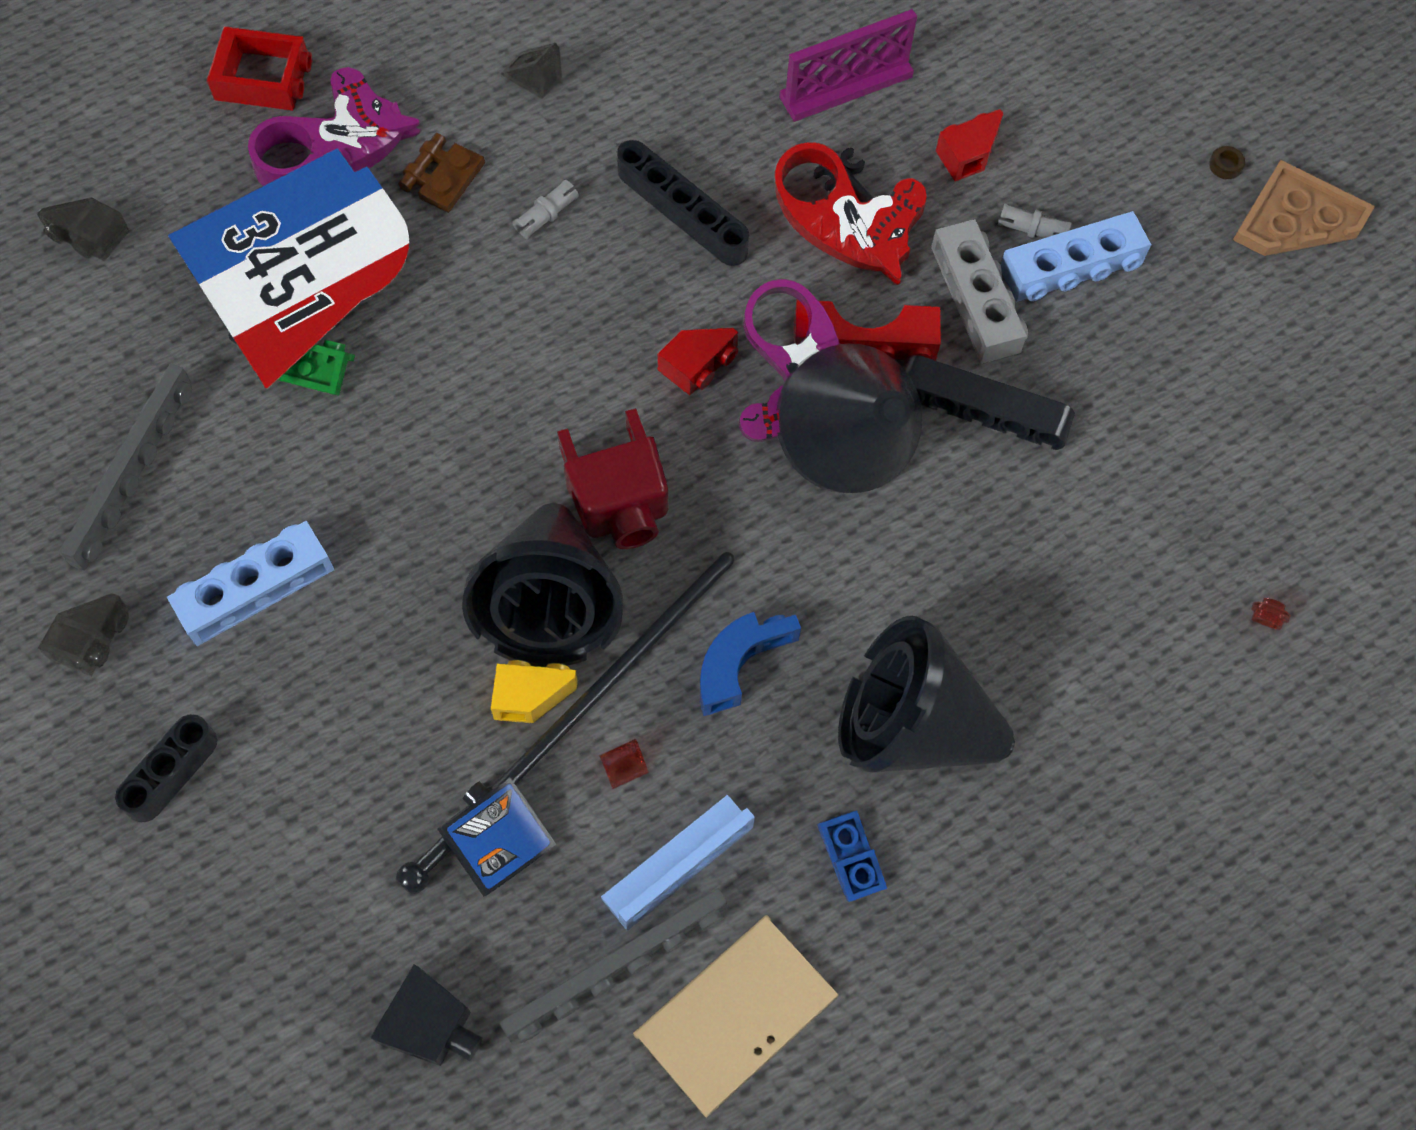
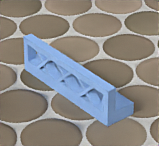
[601,795,755,931]

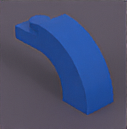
[700,612,801,716]

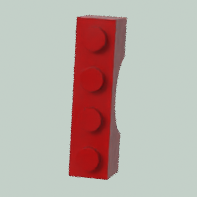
[794,300,941,361]

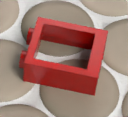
[207,26,312,111]

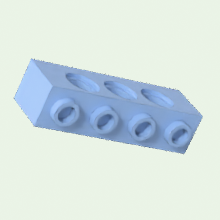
[1000,211,1151,302]
[167,521,334,646]

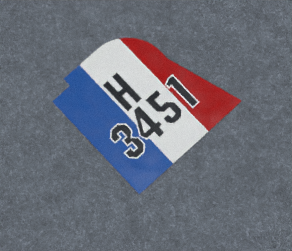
[168,148,409,389]

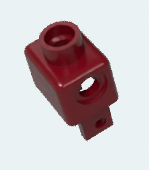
[557,408,668,549]

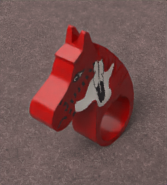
[775,142,927,285]

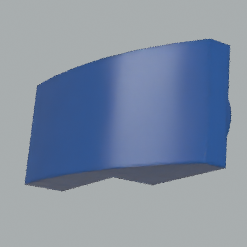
[817,810,887,902]

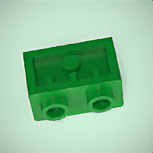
[278,339,355,396]

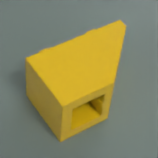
[491,660,578,723]

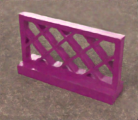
[779,9,917,122]

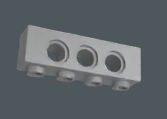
[931,219,1028,364]

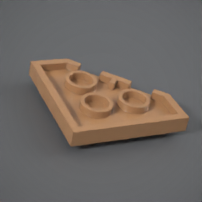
[1233,160,1375,256]

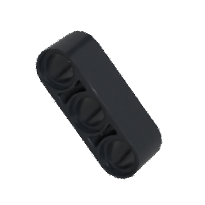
[115,714,218,822]

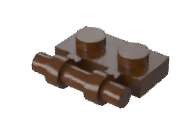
[398,133,485,213]

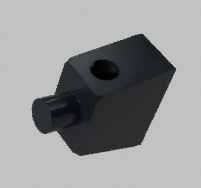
[370,965,483,1066]

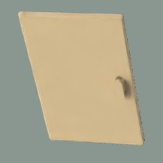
[633,915,838,1118]

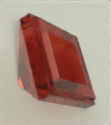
[599,739,649,789]

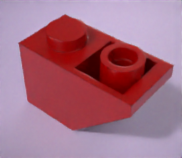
[936,109,1003,182]
[657,328,739,395]

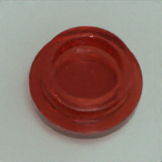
[1251,598,1291,630]

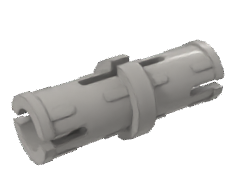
[513,180,579,239]
[998,203,1071,238]

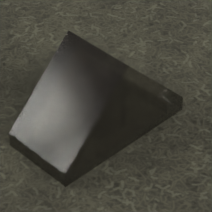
[501,42,562,99]

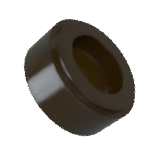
[1209,146,1246,179]

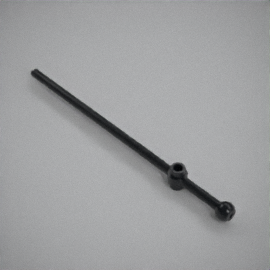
[396,552,734,894]

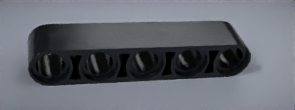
[617,140,749,266]
[902,355,1075,450]

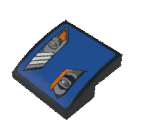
[437,777,556,897]

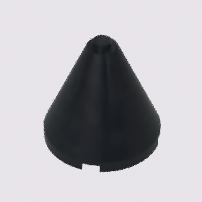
[776,344,922,493]
[462,503,623,667]
[838,616,1015,773]

